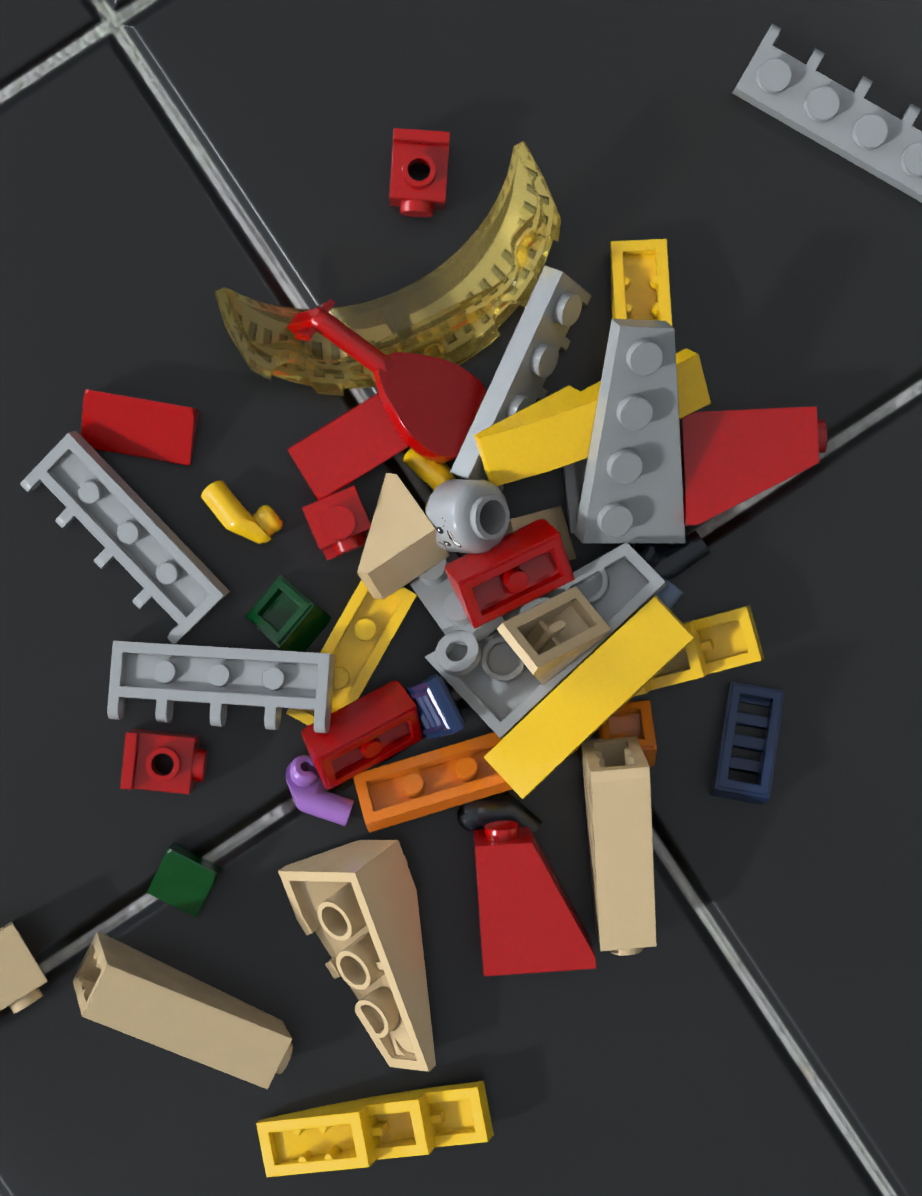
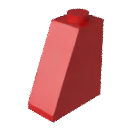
[679,406,827,527]
[473,820,596,976]

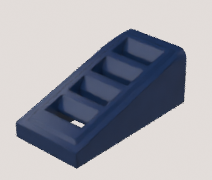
[405,672,465,739]
[710,681,785,804]

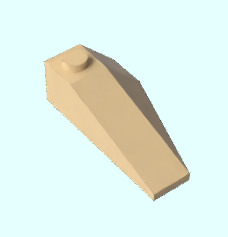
[278,840,436,1072]

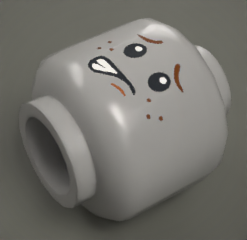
[425,479,510,554]

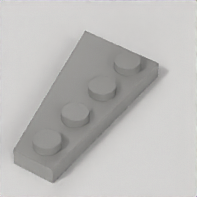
[575,319,686,543]
[425,542,667,739]

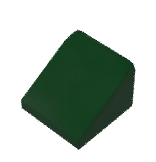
[245,575,331,652]
[147,843,222,918]

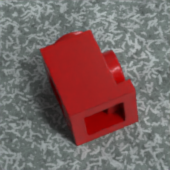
[389,128,450,217]
[302,486,371,561]
[120,728,208,794]

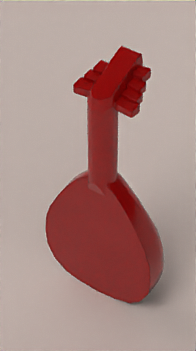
[287,299,487,463]

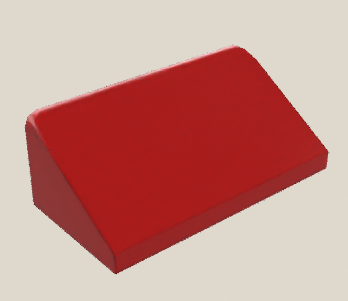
[81,389,200,466]
[287,393,409,500]
[445,519,575,629]
[302,681,423,790]

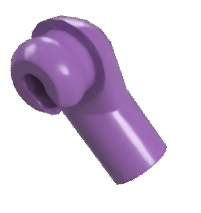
[286,755,354,826]

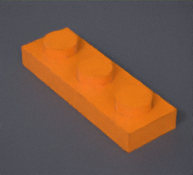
[353,732,512,833]

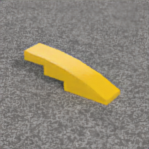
[610,239,672,326]
[474,348,711,486]
[484,596,696,799]
[635,605,764,696]
[256,1081,494,1177]

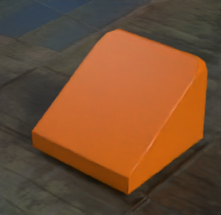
[597,700,657,767]

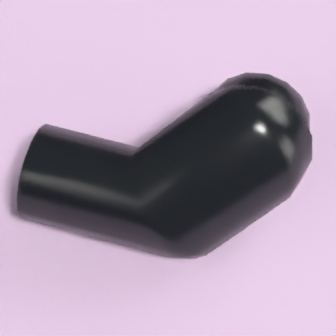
[628,530,711,580]
[457,791,542,834]

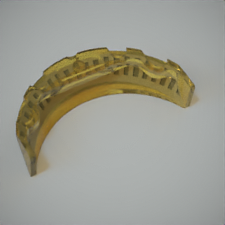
[214,141,561,396]

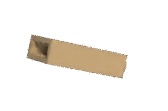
[581,736,657,956]
[73,932,293,1090]

